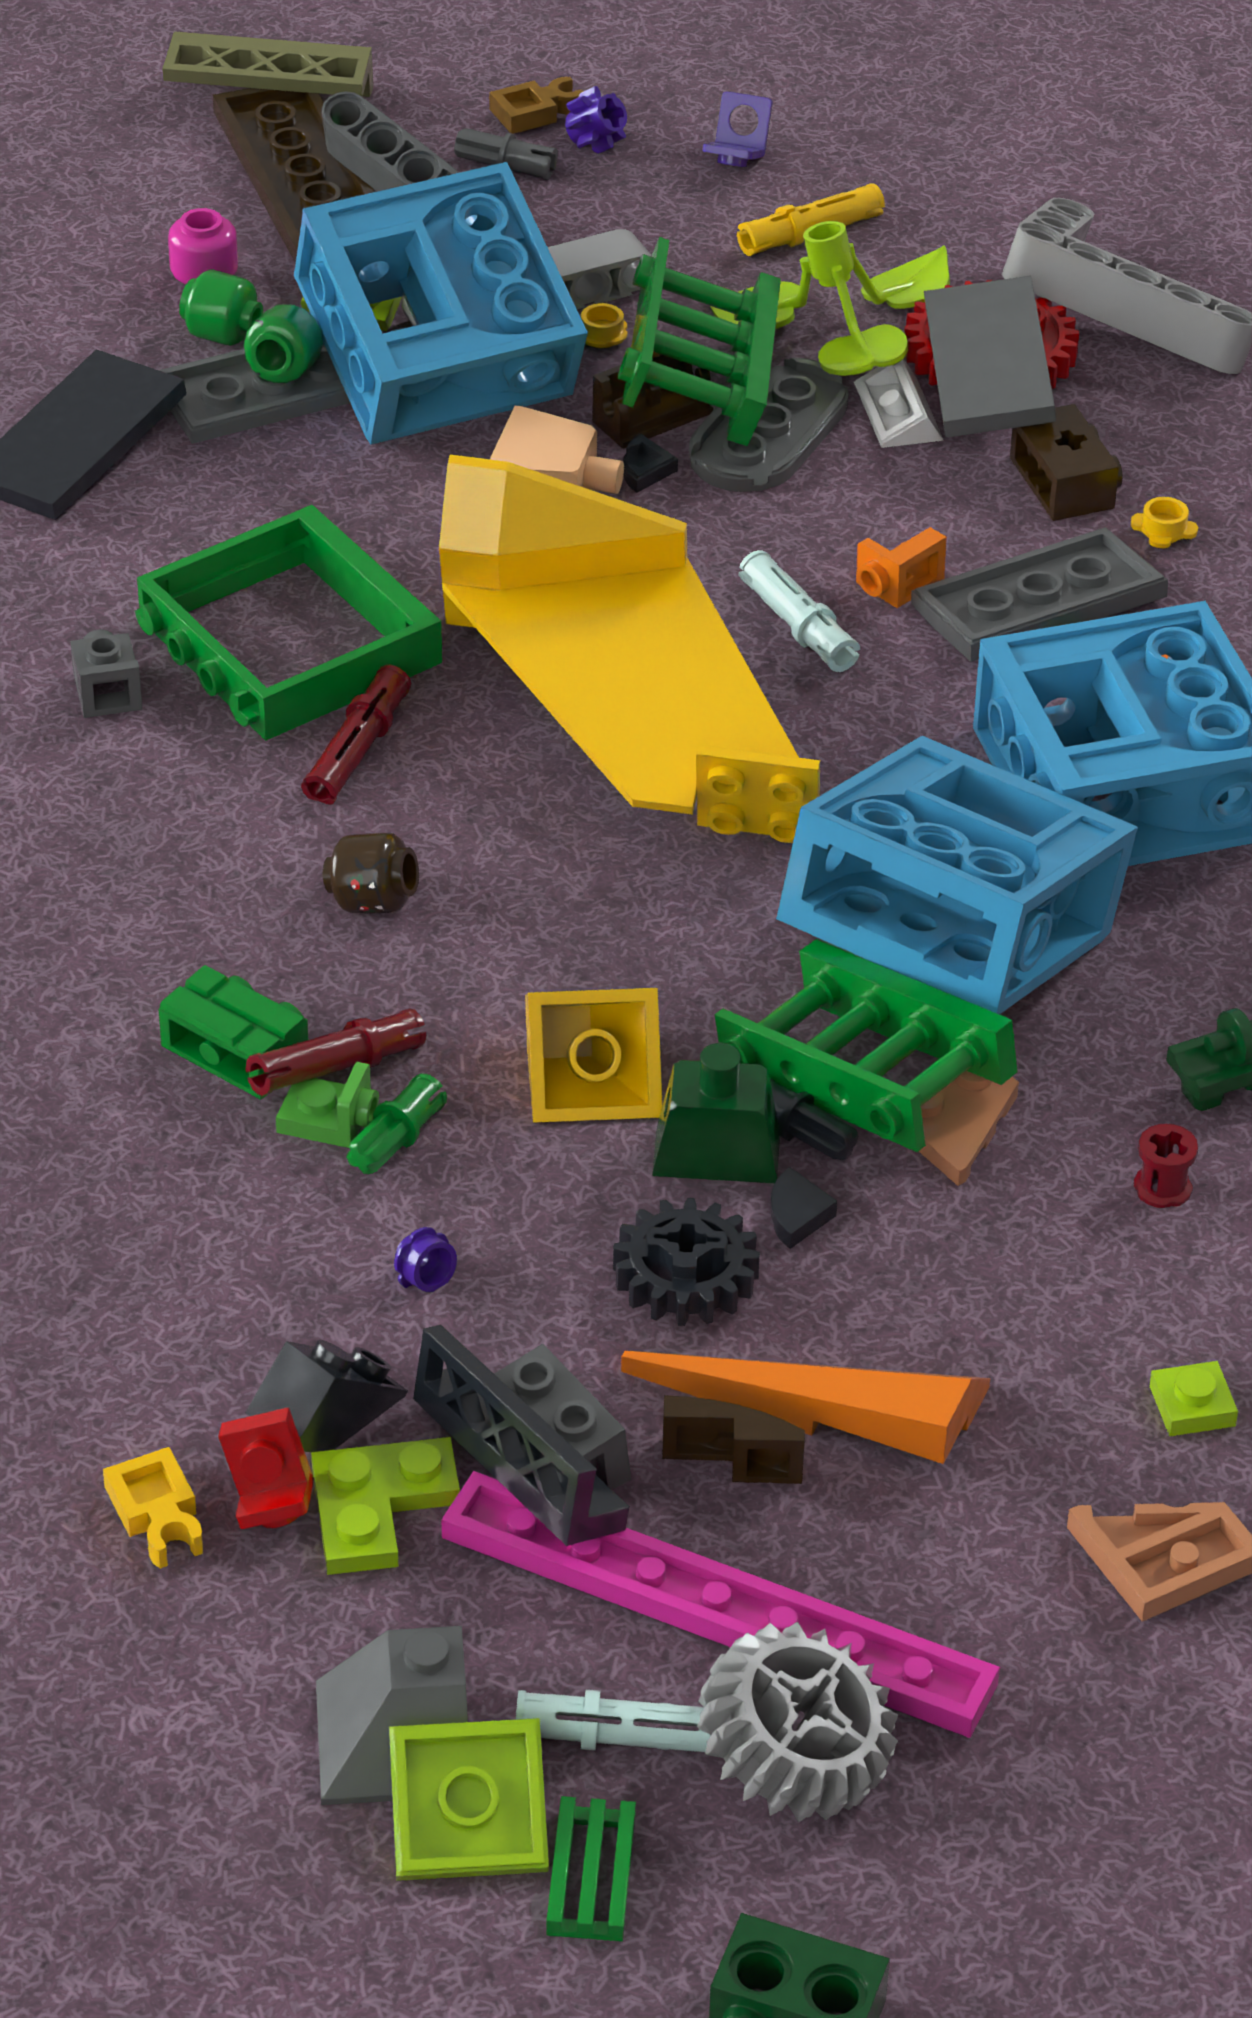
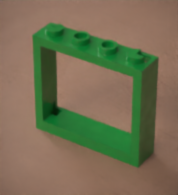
[135,505,442,741]

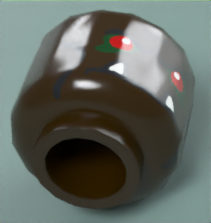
[322,832,419,914]

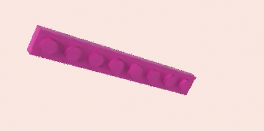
[441,1471,1000,1738]

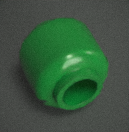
[179,270,263,346]
[244,305,323,383]

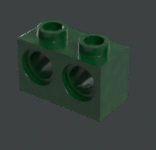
[709,1913,890,2018]

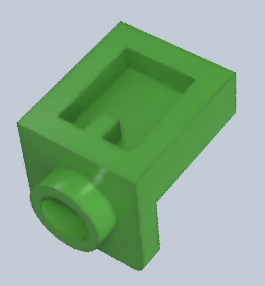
[276,1062,379,1148]

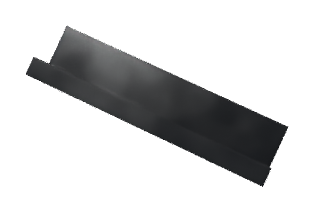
[413,1325,630,1546]

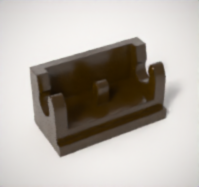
[592,352,713,449]

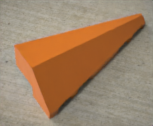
[621,1351,990,1464]

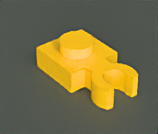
[103,1447,203,1569]

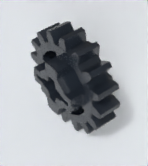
[613,1198,760,1326]

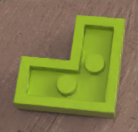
[311,1437,460,1575]

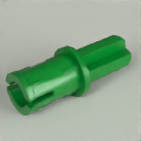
[346,1074,447,1174]

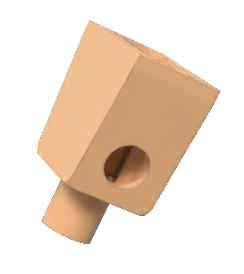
[490,405,624,494]

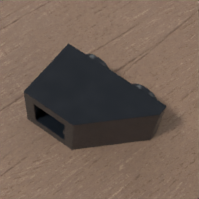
[245,1340,408,1453]

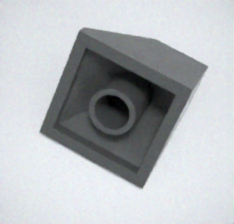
[316,1626,468,1805]

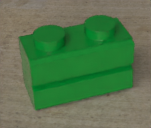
[158,965,309,1100]

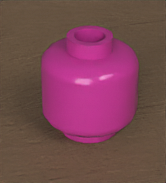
[168,208,238,285]

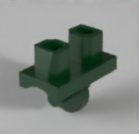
[1166,1008,1252,1111]

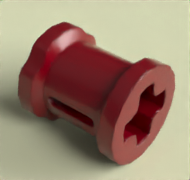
[1133,1124,1198,1208]

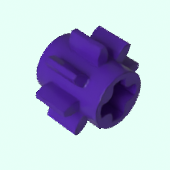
[565,86,627,153]

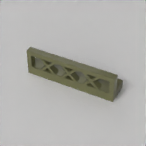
[162,32,374,97]

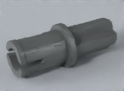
[454,128,558,180]

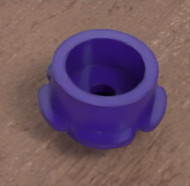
[394,1227,457,1292]

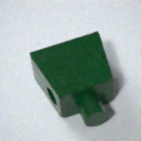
[652,1043,780,1184]

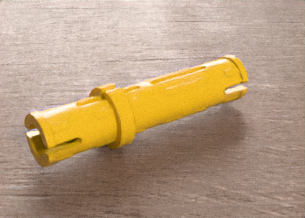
[737,183,885,256]

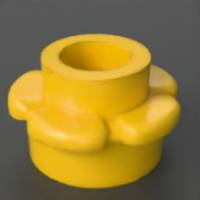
[581,303,628,348]

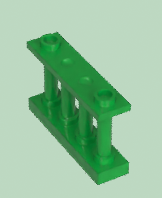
[618,237,781,446]
[714,939,1018,1152]

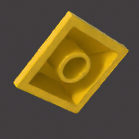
[525,988,662,1123]

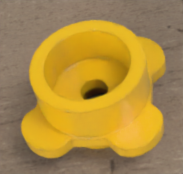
[1131,497,1198,549]

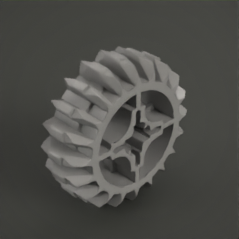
[697,1622,898,1823]

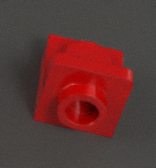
[218,1407,314,1529]

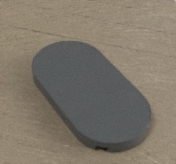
[689,358,849,492]

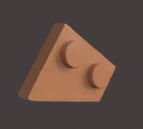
[904,1071,1019,1186]
[1067,1502,1252,1622]

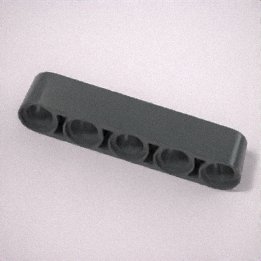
[322,91,460,191]

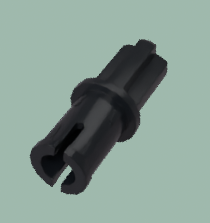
[770,1078,859,1160]

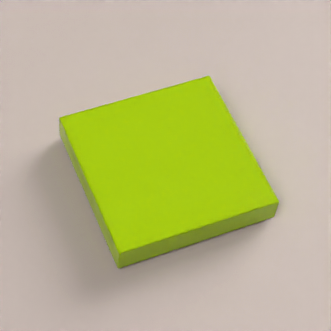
[389,1718,549,1881]

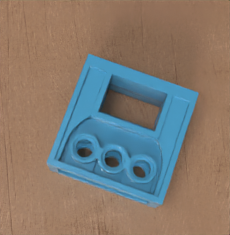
[294,162,588,445]
[973,601,1252,866]
[776,736,1138,1014]

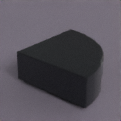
[623,434,678,493]
[770,1167,837,1249]

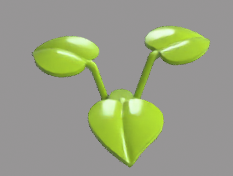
[710,221,950,376]

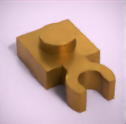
[489,77,584,134]

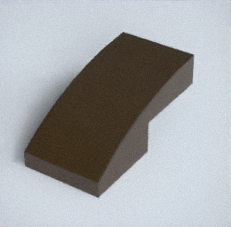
[662,1395,805,1484]

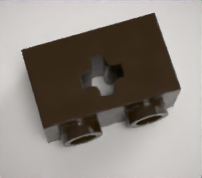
[1010,404,1123,521]

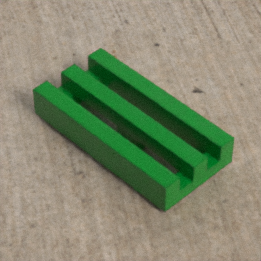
[546,1796,636,1941]

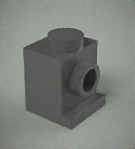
[70,629,143,718]

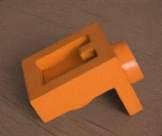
[856,527,947,608]

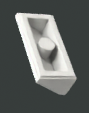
[854,359,944,448]

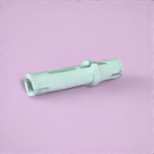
[739,550,860,672]
[516,1690,711,1752]

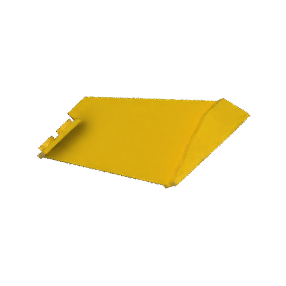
[439,455,820,843]

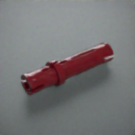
[301,665,412,805]
[246,1008,427,1096]

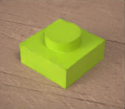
[1149,1361,1238,1437]

